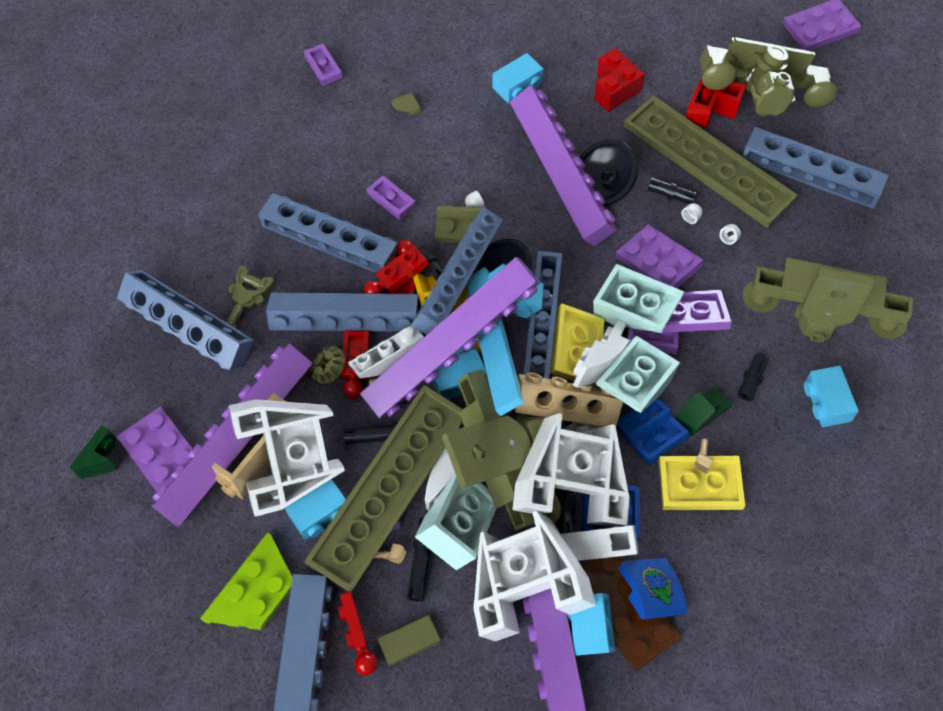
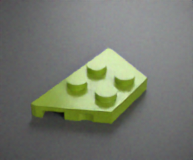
[200,532,293,630]

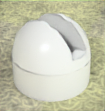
[465,191,485,208]
[681,203,703,224]
[720,224,741,245]

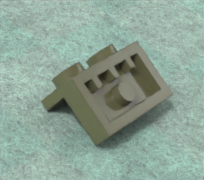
[435,205,481,243]

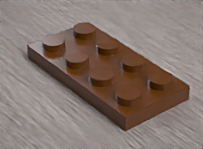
[582,556,682,672]

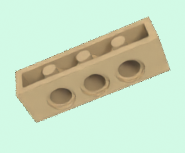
[514,373,623,427]

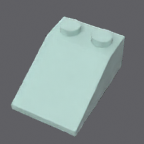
[593,264,684,333]
[596,336,680,413]
[415,473,496,570]

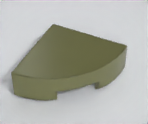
[391,93,421,115]

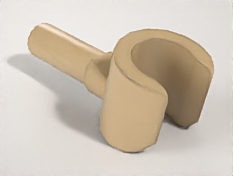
[693,439,713,474]
[374,544,406,564]

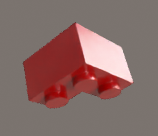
[594,47,645,112]
[686,72,747,128]

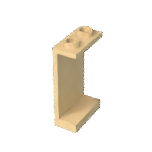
[212,393,286,499]

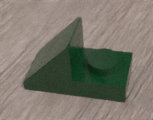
[675,386,732,436]
[69,425,117,479]

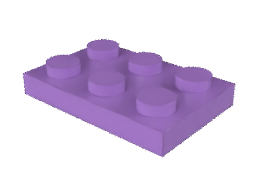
[782,0,862,51]
[616,224,703,289]
[655,290,731,333]
[117,406,192,491]

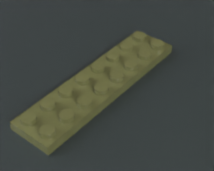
[624,95,798,229]
[304,385,463,592]

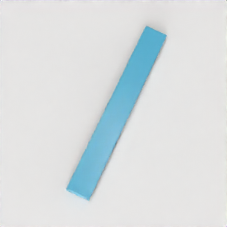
[466,267,524,416]

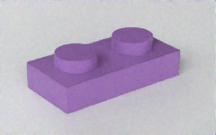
[304,44,342,86]
[366,176,416,220]
[627,328,679,355]

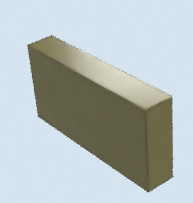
[377,615,441,667]

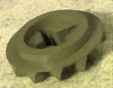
[310,345,345,385]

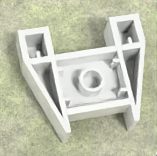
[228,399,345,517]
[512,413,629,528]
[474,511,596,641]

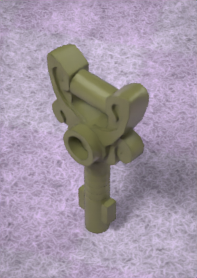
[223,266,276,329]

